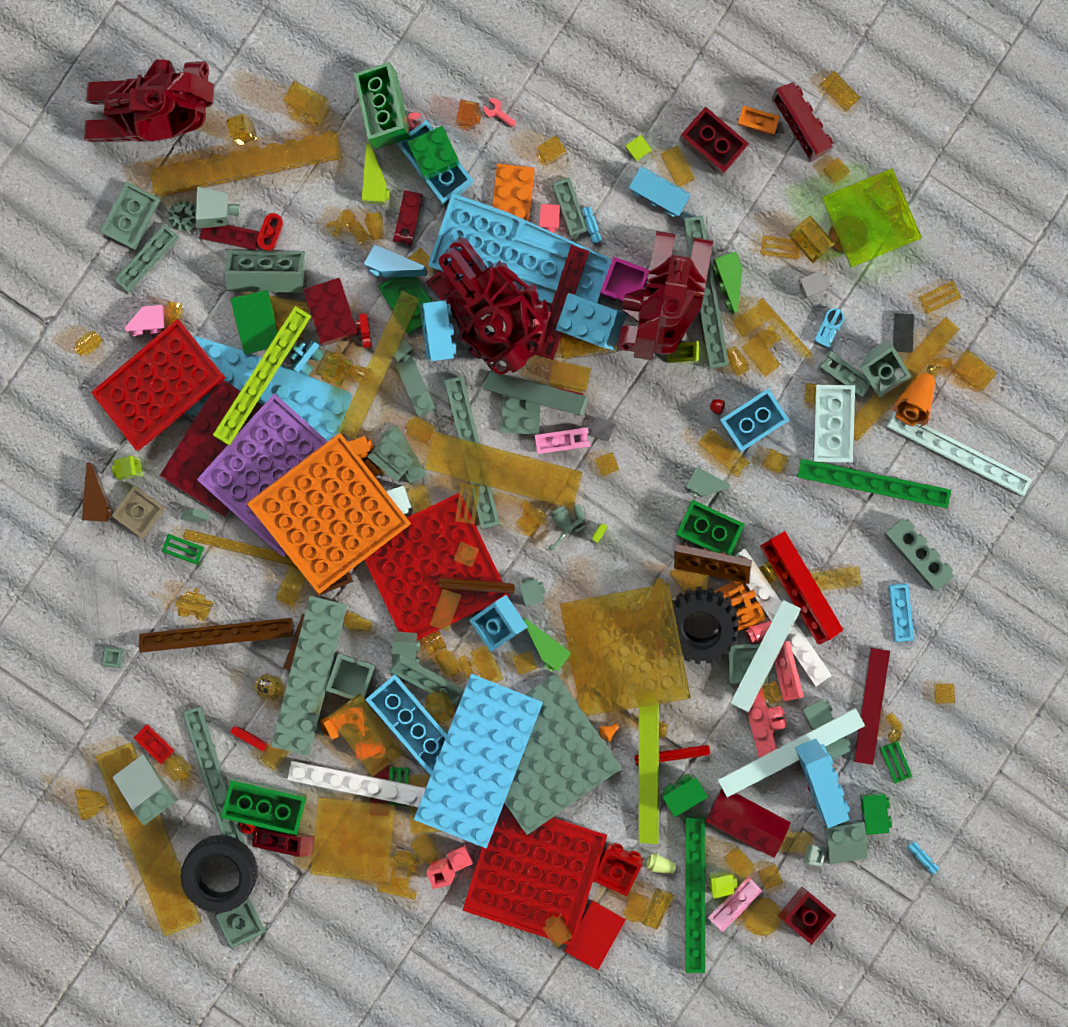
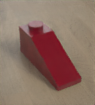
[252,827,315,857]

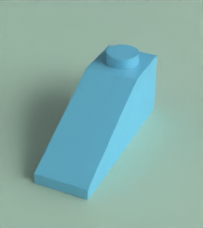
[364,244,428,278]

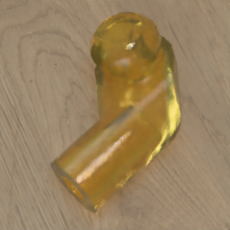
[885,712,903,742]

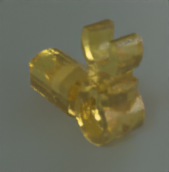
[326,209,370,244]

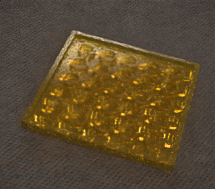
[560,583,691,716]

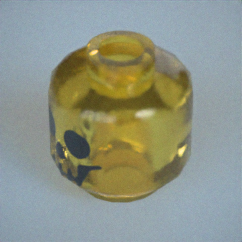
[254,674,285,701]

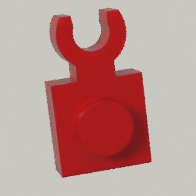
[356,313,372,348]

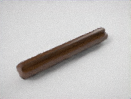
[438,578,515,594]

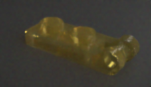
[697,428,750,478]

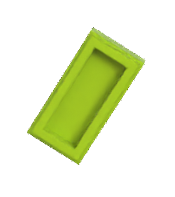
[591,523,608,544]

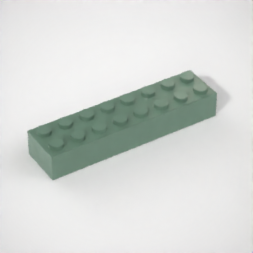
[271,595,347,756]

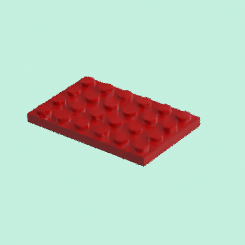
[91,319,226,451]

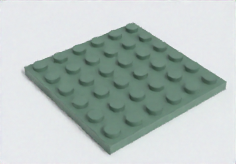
[504,673,622,835]

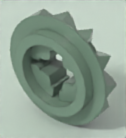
[168,201,196,231]

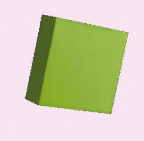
[625,135,652,162]

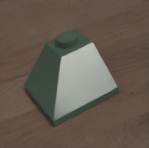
[860,340,911,398]

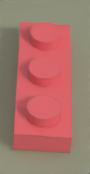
[774,641,804,701]

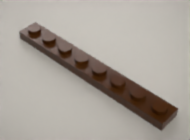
[138,618,294,653]

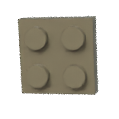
[112,485,166,539]

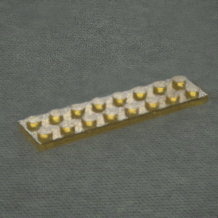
[424,432,582,509]

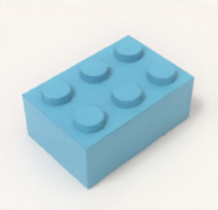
[556,293,627,350]
[419,300,456,361]
[718,388,789,453]

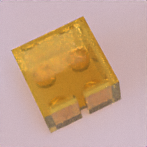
[283,81,331,127]

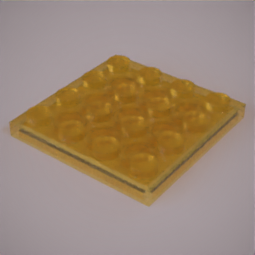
[310,797,396,883]

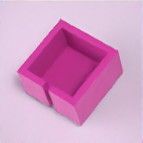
[600,257,649,304]

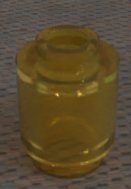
[74,330,104,357]
[434,648,461,677]

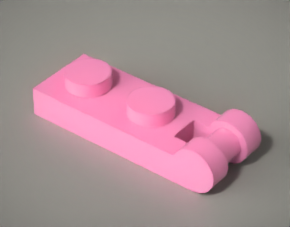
[535,428,591,454]

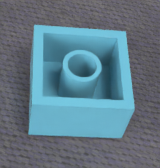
[469,595,527,652]

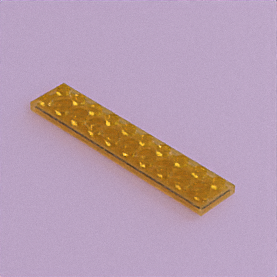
[95,742,202,937]

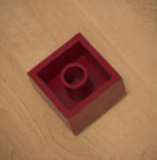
[778,886,836,945]

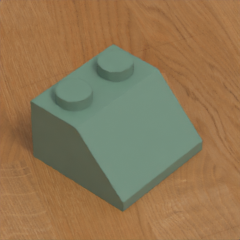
[823,820,867,864]

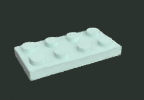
[814,384,855,462]

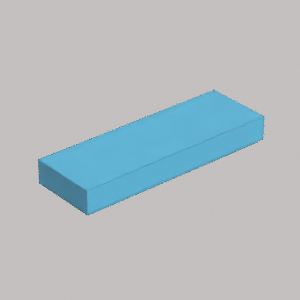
[888,583,914,642]

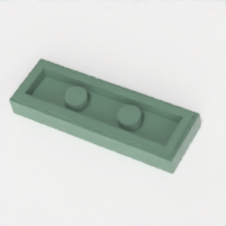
[551,177,588,238]

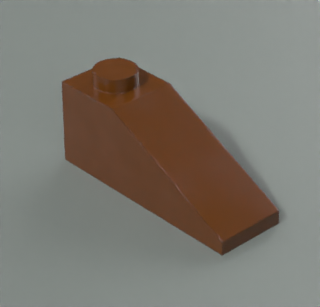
[82,462,113,522]

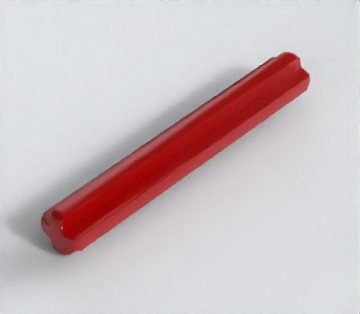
[634,745,710,766]

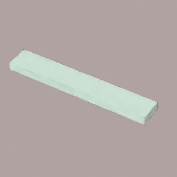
[731,600,801,712]

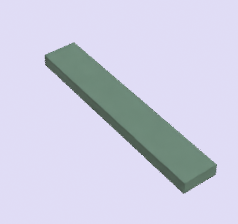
[484,371,589,416]

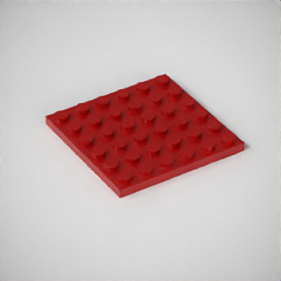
[364,492,509,640]
[462,803,608,947]

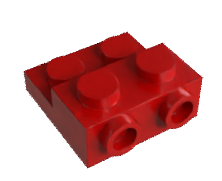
[593,843,644,896]

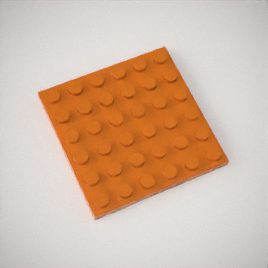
[247,432,411,594]

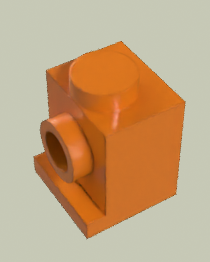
[348,436,374,459]

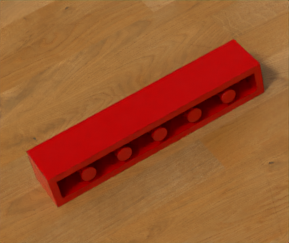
[760,531,844,645]

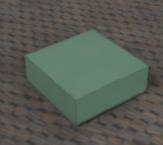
[101,647,124,668]
[803,844,827,867]

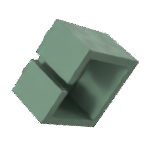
[326,653,376,703]

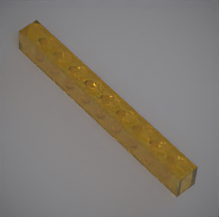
[149,131,343,197]

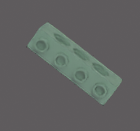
[883,518,954,591]

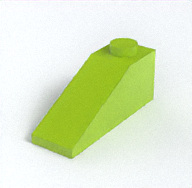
[362,143,390,205]

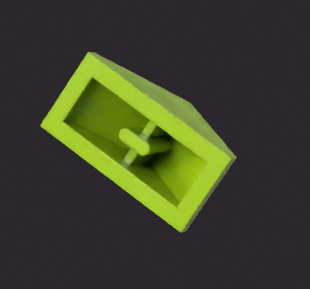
[667,341,699,364]

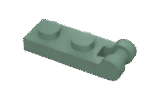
[818,351,871,397]

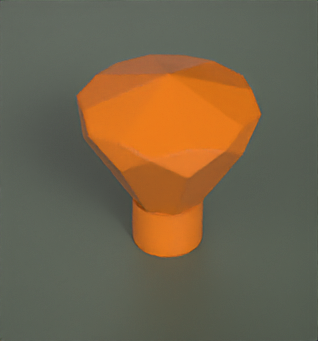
[598,723,620,743]

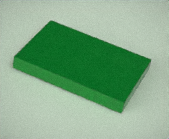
[377,277,432,335]
[230,290,279,354]

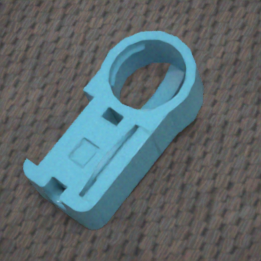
[814,308,844,348]

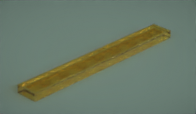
[338,291,420,439]
[854,316,960,442]

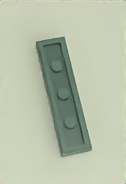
[114,224,180,294]
[389,655,464,707]

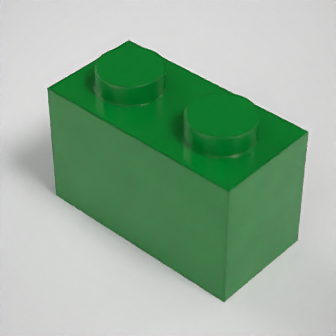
[860,793,892,835]

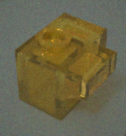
[516,500,546,536]

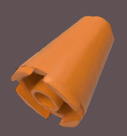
[892,373,936,427]

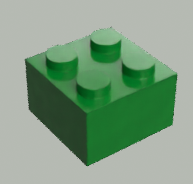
[407,126,460,181]
[660,773,708,817]

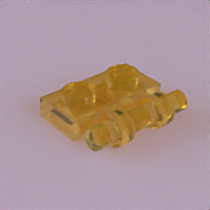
[458,645,504,683]

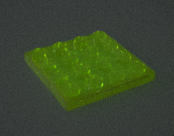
[821,168,922,268]

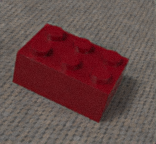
[679,106,749,176]
[303,277,359,346]

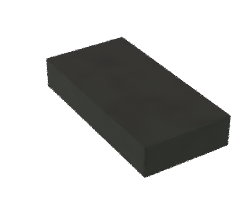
[893,313,914,353]

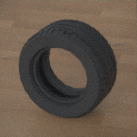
[180,835,258,913]

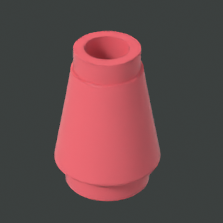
[745,620,772,644]

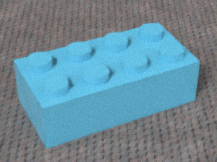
[396,120,474,207]
[795,739,850,828]

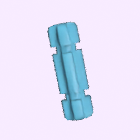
[582,207,602,244]
[907,841,939,875]

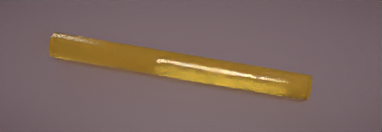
[757,297,813,359]

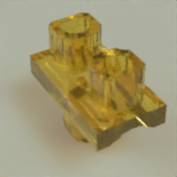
[175,587,214,621]

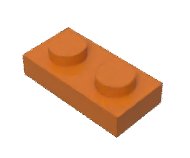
[737,105,780,136]

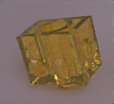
[314,350,353,386]

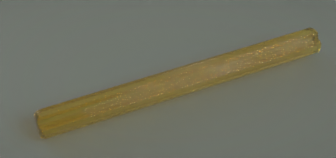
[183,529,294,566]

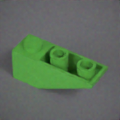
[712,251,743,315]

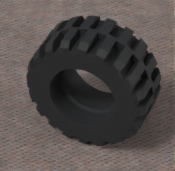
[664,586,738,664]

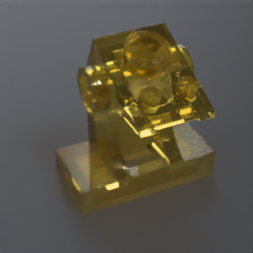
[377,850,418,900]

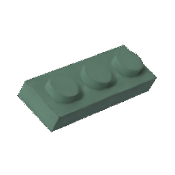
[381,425,427,484]

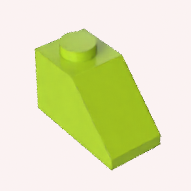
[112,456,143,480]
[708,872,737,898]

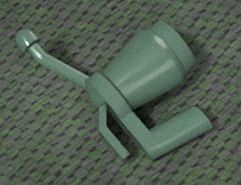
[549,504,585,551]

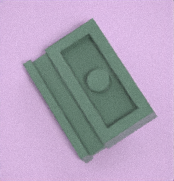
[368,436,415,482]

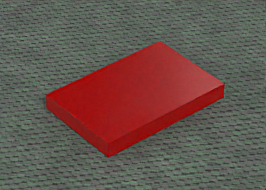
[564,900,626,970]

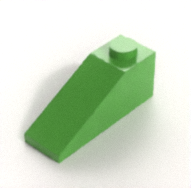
[524,618,571,672]

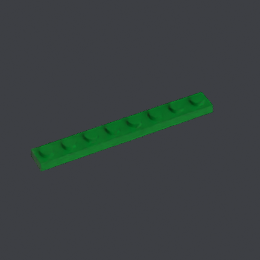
[797,459,951,509]
[685,817,705,973]

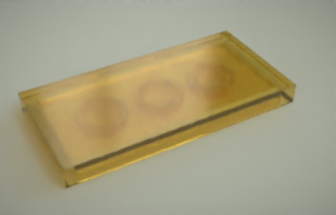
[329,693,403,777]

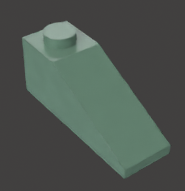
[396,358,436,417]

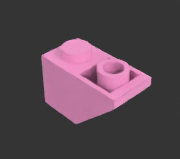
[125,305,167,336]

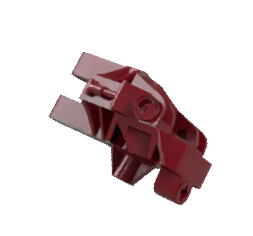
[84,59,214,143]
[617,231,713,361]
[439,237,548,375]

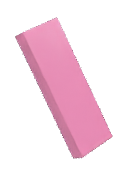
[708,876,763,932]

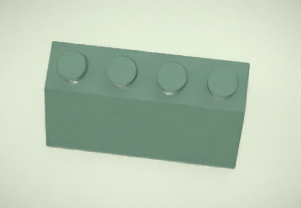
[225,250,305,293]

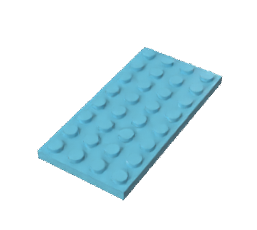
[413,674,543,848]

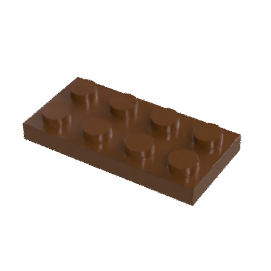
[674,544,752,584]

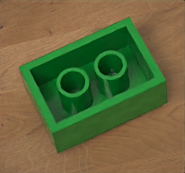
[675,500,745,555]

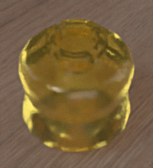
[163,754,191,783]

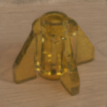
[75,788,107,820]

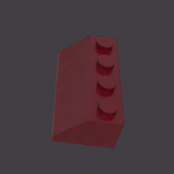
[772,82,833,162]
[705,788,791,858]

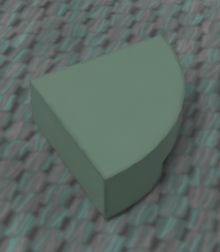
[181,508,208,522]

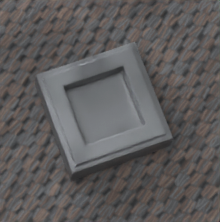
[591,417,615,442]

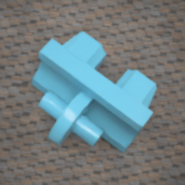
[290,340,324,376]

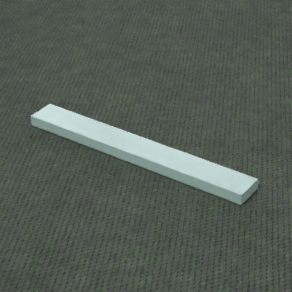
[886,411,1032,497]
[718,708,865,797]

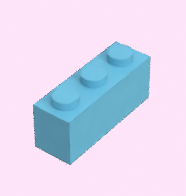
[629,166,691,216]

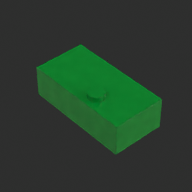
[354,62,411,150]
[221,777,306,836]

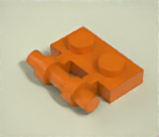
[729,589,766,631]

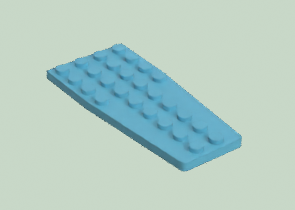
[428,193,611,303]
[185,336,352,441]

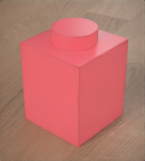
[540,204,560,233]
[447,844,473,872]
[426,858,455,889]

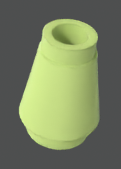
[646,853,676,874]

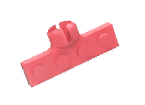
[747,687,787,758]

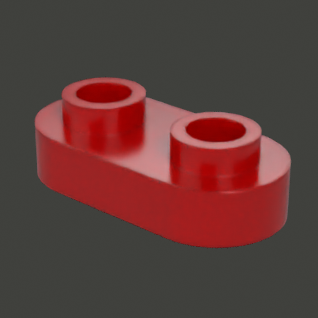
[257,213,284,251]

